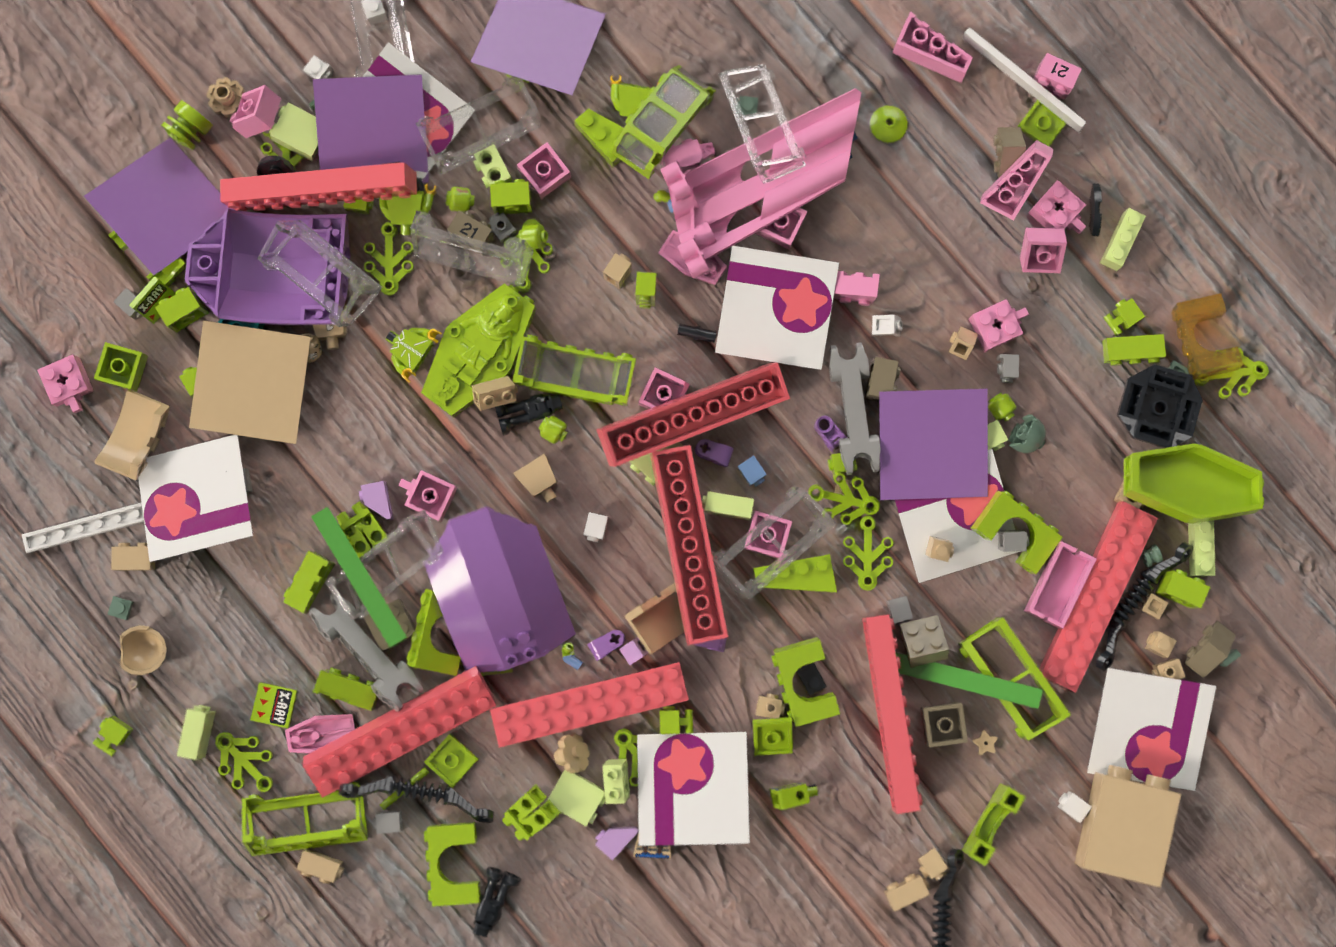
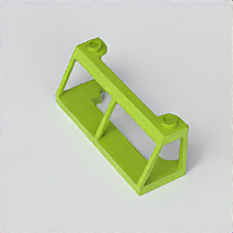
[958,617,1070,741]
[242,781,368,856]

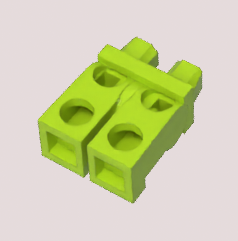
[336,501,392,561]
[502,784,560,841]

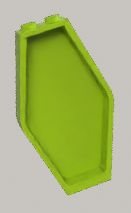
[421,283,536,418]
[1124,444,1265,524]

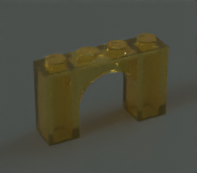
[1171,293,1243,380]

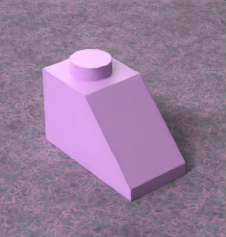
[359,481,394,520]
[619,637,649,665]
[595,827,639,860]

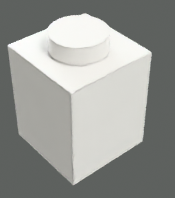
[361,0,388,26]
[584,512,608,542]
[1058,791,1091,823]

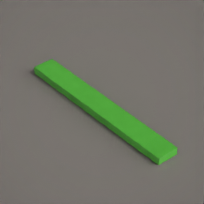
[311,507,407,648]
[895,652,1043,709]

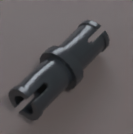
[677,323,717,343]

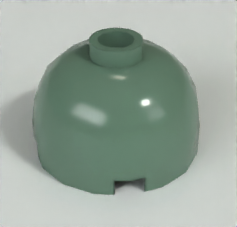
[1009,414,1046,454]

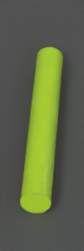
[379,767,430,810]

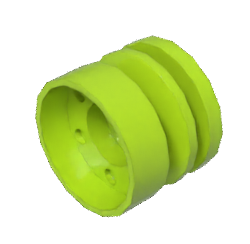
[161,100,213,150]

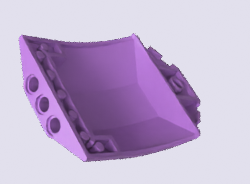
[185,208,350,325]
[425,507,576,672]

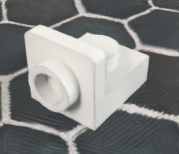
[303,55,333,79]
[872,315,903,336]

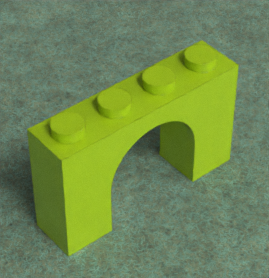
[970,491,1063,575]
[407,589,461,676]
[771,637,840,727]
[961,783,1025,866]
[424,822,481,907]

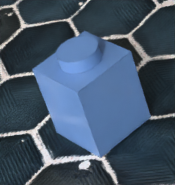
[737,456,767,487]

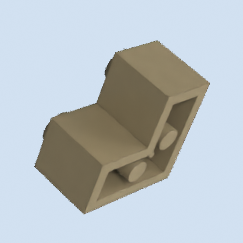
[993,127,1026,178]
[1185,621,1236,678]

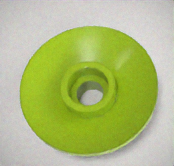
[870,106,908,143]

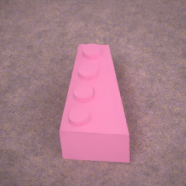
[892,11,973,83]
[980,140,1054,220]
[833,271,880,306]

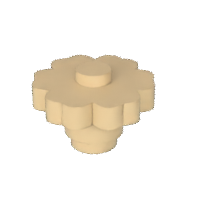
[207,77,245,117]
[554,733,590,774]

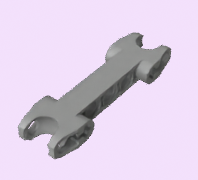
[829,342,881,475]
[309,592,423,712]

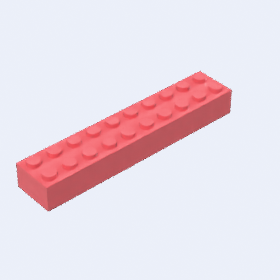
[220,162,417,212]
[596,362,790,467]
[650,445,728,645]
[1039,501,1158,693]
[862,615,923,814]
[490,662,689,747]
[303,666,496,798]

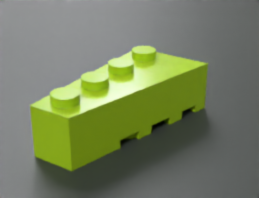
[753,554,837,593]

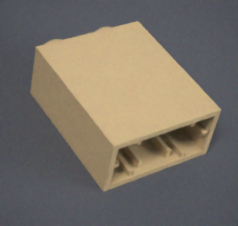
[1075,765,1181,887]

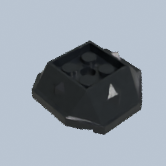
[1117,364,1203,448]

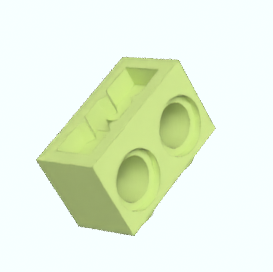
[473,144,513,188]
[602,759,630,804]

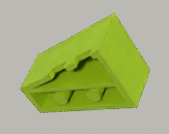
[283,550,335,614]

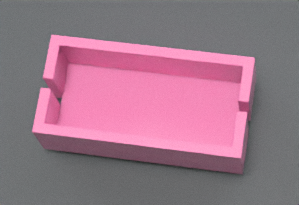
[1024,541,1096,628]

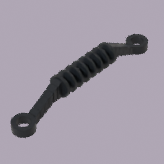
[1096,542,1193,671]
[338,775,494,823]
[932,848,964,947]

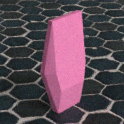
[658,230,727,285]
[285,714,355,753]

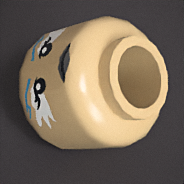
[301,333,322,363]

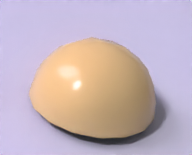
[120,625,167,675]

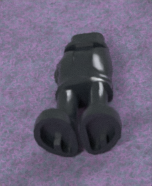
[495,394,563,436]
[473,867,522,938]

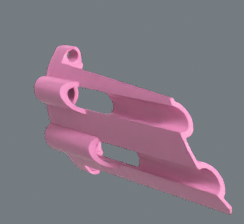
[660,88,861,279]

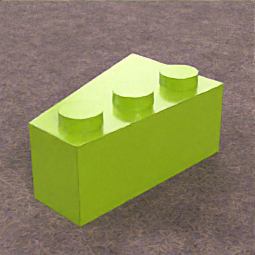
[574,108,641,168]
[313,667,379,711]

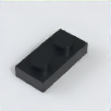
[797,662,827,696]

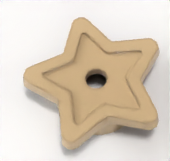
[973,730,998,755]

